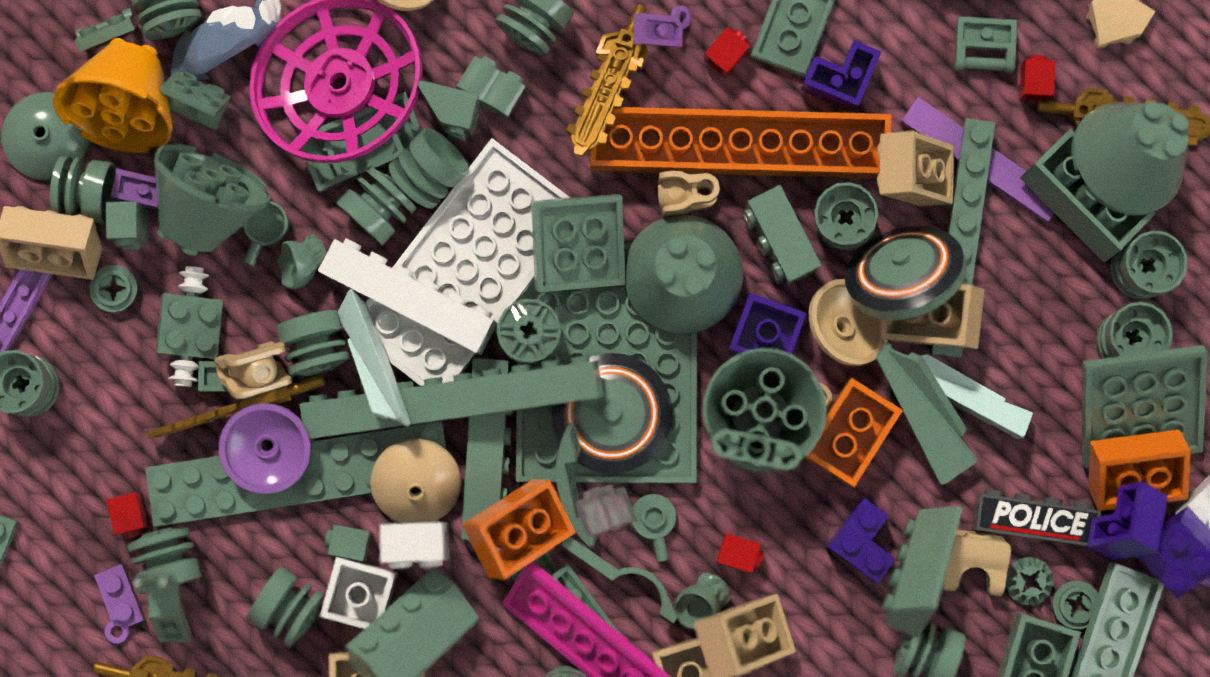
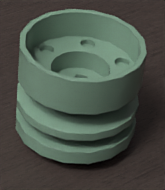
[131,0,204,40]
[494,0,574,56]
[389,128,469,209]
[49,155,116,224]
[336,166,417,246]
[814,182,878,252]
[1110,231,1188,300]
[497,299,562,366]
[1096,302,1173,358]
[276,310,351,377]
[0,350,60,417]
[126,527,202,595]
[246,566,325,648]
[893,621,966,677]

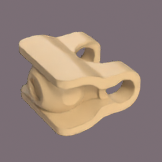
[658,171,720,218]
[214,341,292,399]
[942,529,1011,596]

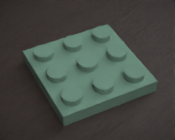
[531,194,626,292]

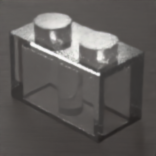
[574,484,637,537]

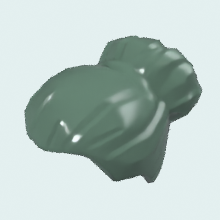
[277,233,327,290]
[675,573,731,630]

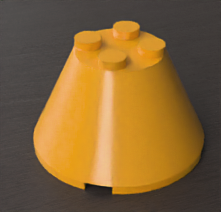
[53,38,173,153]

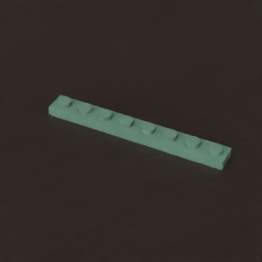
[930,118,996,358]

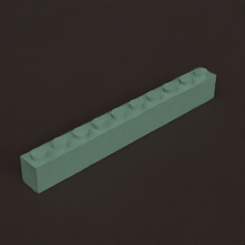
[300,356,604,439]

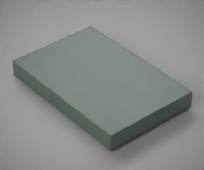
[750,0,835,79]

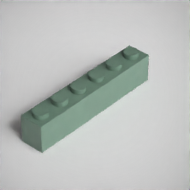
[461,358,513,540]

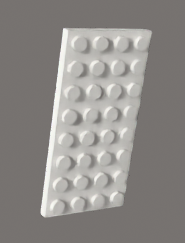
[365,138,570,386]

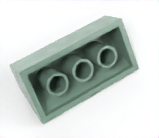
[881,506,963,637]
[346,568,479,677]

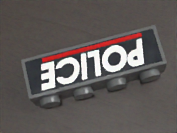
[971,489,1101,546]

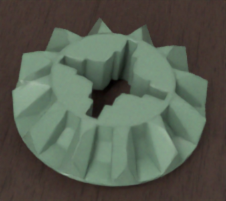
[89,265,138,313]
[1005,557,1054,605]
[1052,581,1098,629]

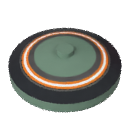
[845,226,967,320]
[552,353,672,474]

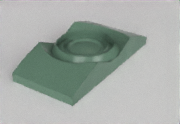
[301,92,422,192]

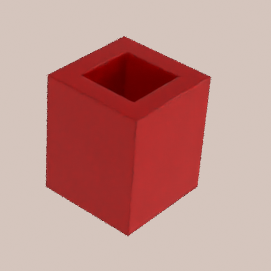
[703,27,750,78]
[1019,55,1055,101]
[106,492,150,539]
[716,533,764,573]

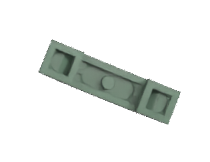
[556,422,599,546]

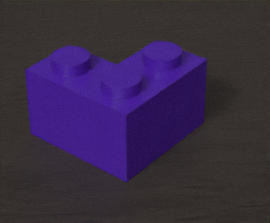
[800,40,881,113]
[1087,482,1168,560]
[825,498,895,583]

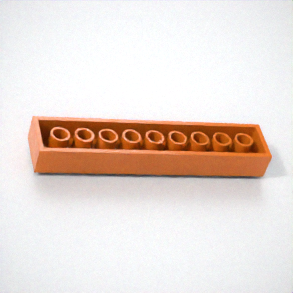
[590,107,891,179]

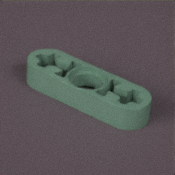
[711,429,801,470]

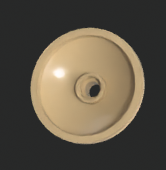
[809,279,888,366]
[370,439,461,524]

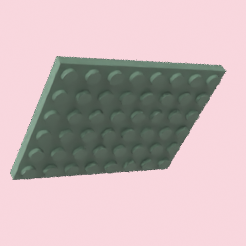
[516,244,697,483]

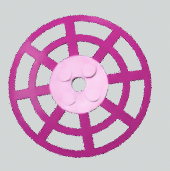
[249,0,423,163]

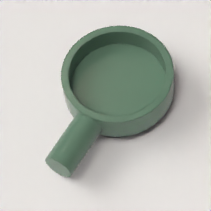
[243,201,289,267]
[631,494,676,562]

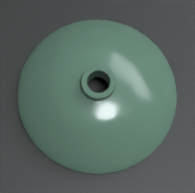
[1,92,91,180]

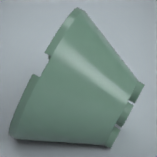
[1071,102,1189,215]
[154,144,271,256]
[624,215,743,334]
[703,348,826,472]

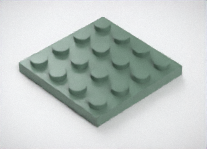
[1082,345,1208,468]

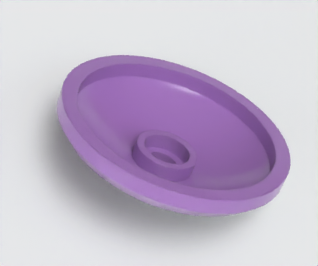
[219,403,311,494]

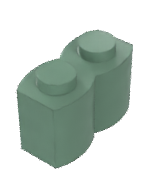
[456,56,526,120]

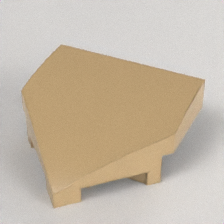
[1085,0,1155,48]

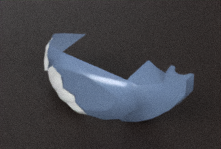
[171,0,282,81]

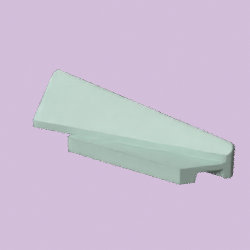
[338,289,411,426]
[922,354,1033,439]

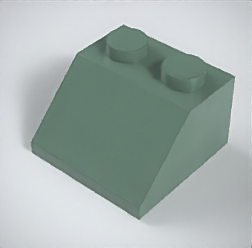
[418,80,481,142]

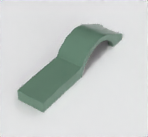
[562,536,678,623]
[134,575,191,642]

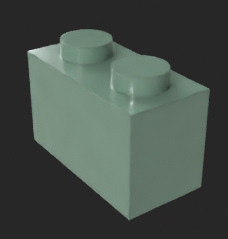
[106,201,149,251]

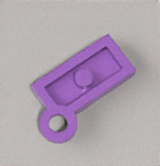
[634,5,691,47]
[109,168,158,210]
[94,564,146,643]

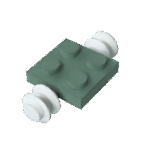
[155,266,223,387]

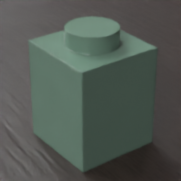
[324,524,372,561]

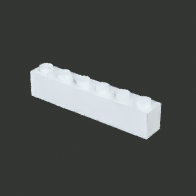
[318,238,498,355]

